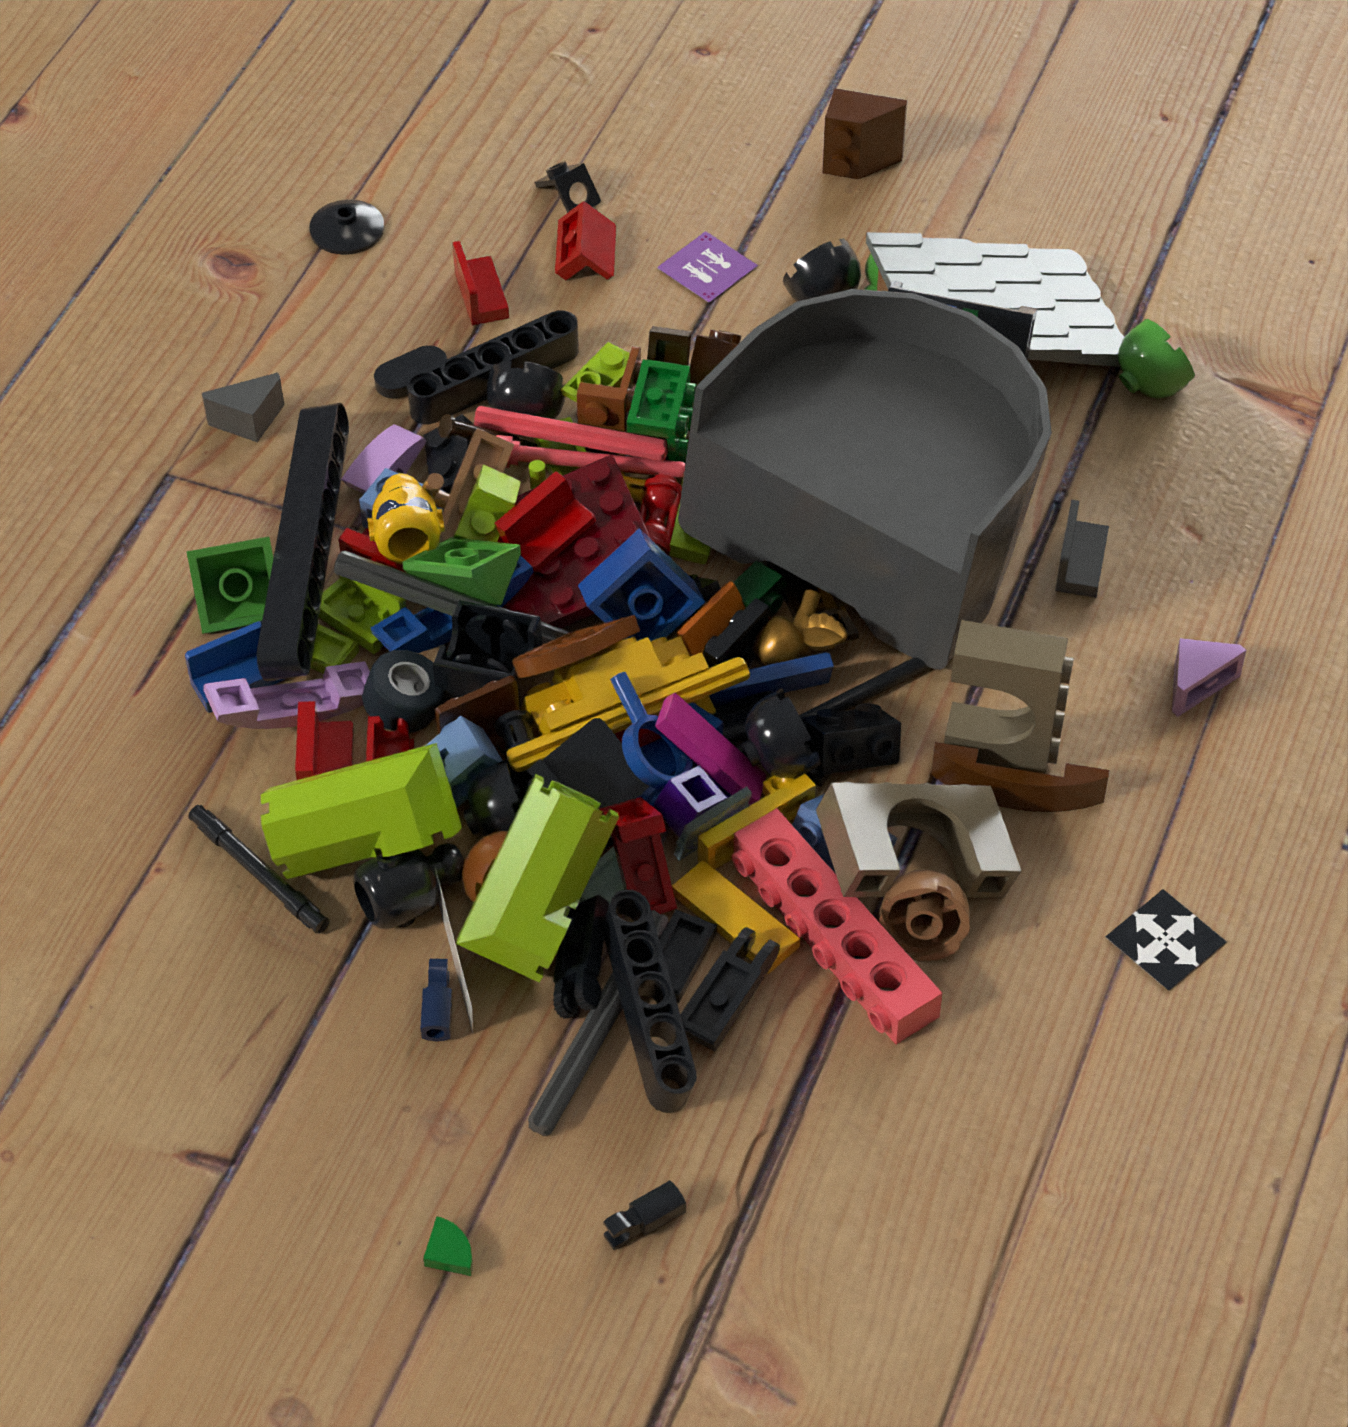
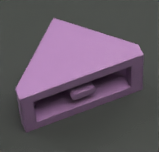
[1172,638,1246,717]

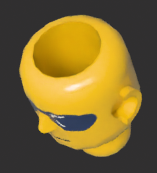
[367,473,445,565]

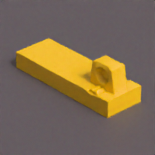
[698,774,816,869]

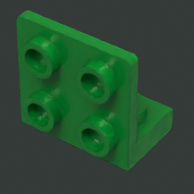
[627,359,697,463]

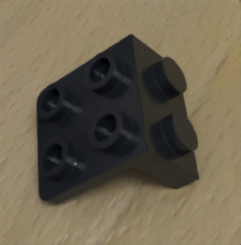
[527,718,650,810]

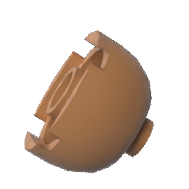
[879,869,970,962]

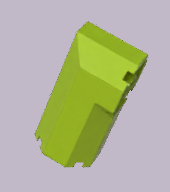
[261,743,462,879]
[456,774,619,983]

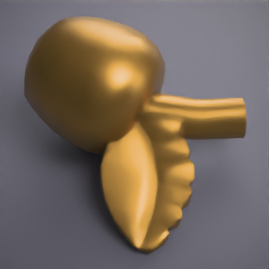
[752,590,848,666]

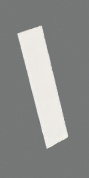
[435,868,473,1033]

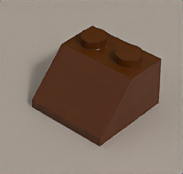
[822,88,907,179]

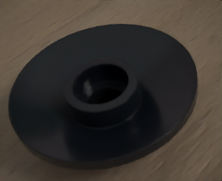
[309,199,384,255]

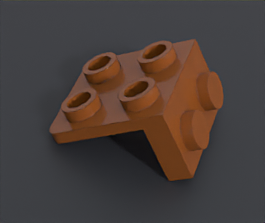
[577,346,642,456]

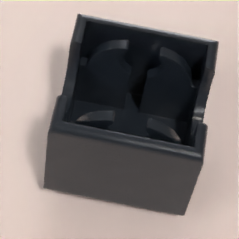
[433,600,542,710]

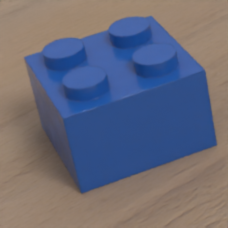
[578,528,705,642]

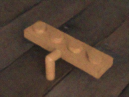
[422,428,515,543]

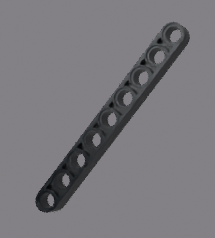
[257,403,349,681]

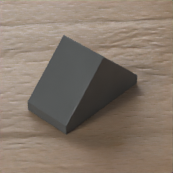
[202,372,284,442]

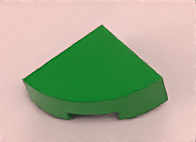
[423,1216,473,1276]

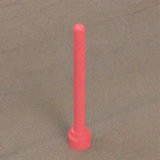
[496,435,685,478]

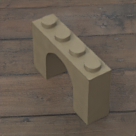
[944,620,1074,774]
[816,782,1022,898]

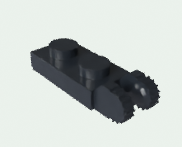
[553,894,609,1019]
[680,927,780,1052]

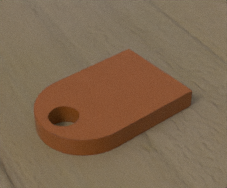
[512,615,640,678]

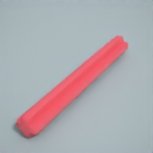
[474,406,668,461]

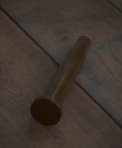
[438,414,538,447]

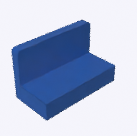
[185,621,285,713]

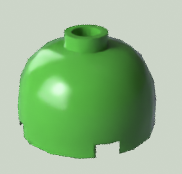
[1118,319,1195,399]

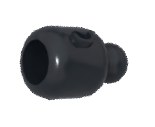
[353,843,465,929]

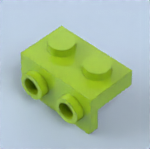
[319,575,406,654]

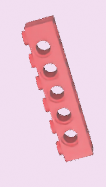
[731,808,942,1045]

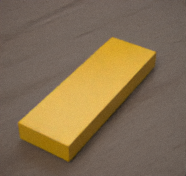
[672,860,800,974]

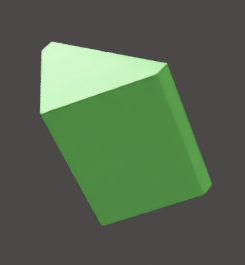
[186,536,273,634]
[403,537,521,605]

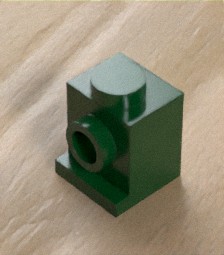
[733,560,787,617]

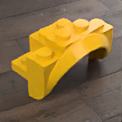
[520,636,716,738]

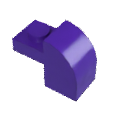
[654,765,741,844]

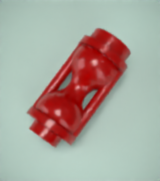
[639,474,682,556]

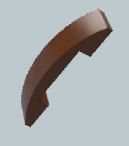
[931,742,1110,812]

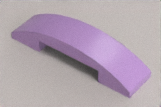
[203,661,370,729]

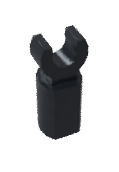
[603,1180,686,1250]

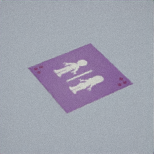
[657,231,758,303]

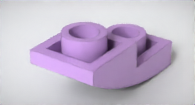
[341,424,426,494]

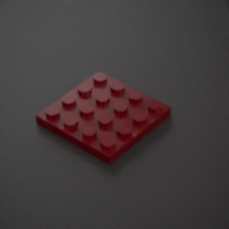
[497,454,651,629]

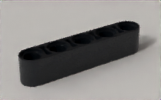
[407,310,579,425]
[602,890,697,1113]

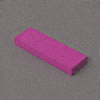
[655,692,767,808]

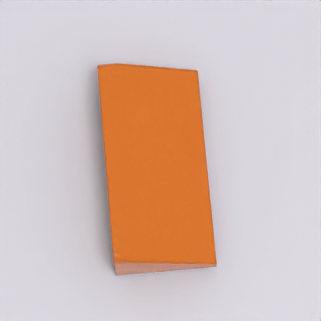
[677,581,745,657]

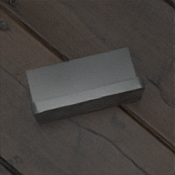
[1055,499,1109,598]

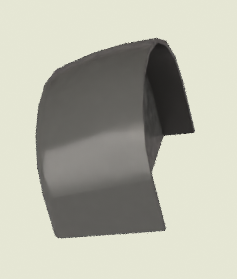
[678,289,1052,670]

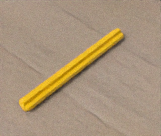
[506,657,750,773]

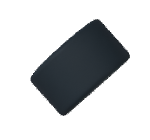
[362,650,444,733]

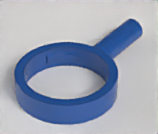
[610,672,692,790]

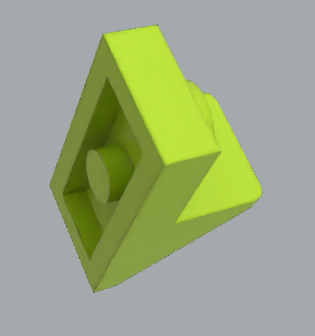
[453,464,521,542]

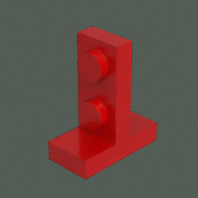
[599,797,677,914]

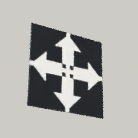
[1105,889,1227,991]

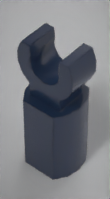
[420,959,453,1042]

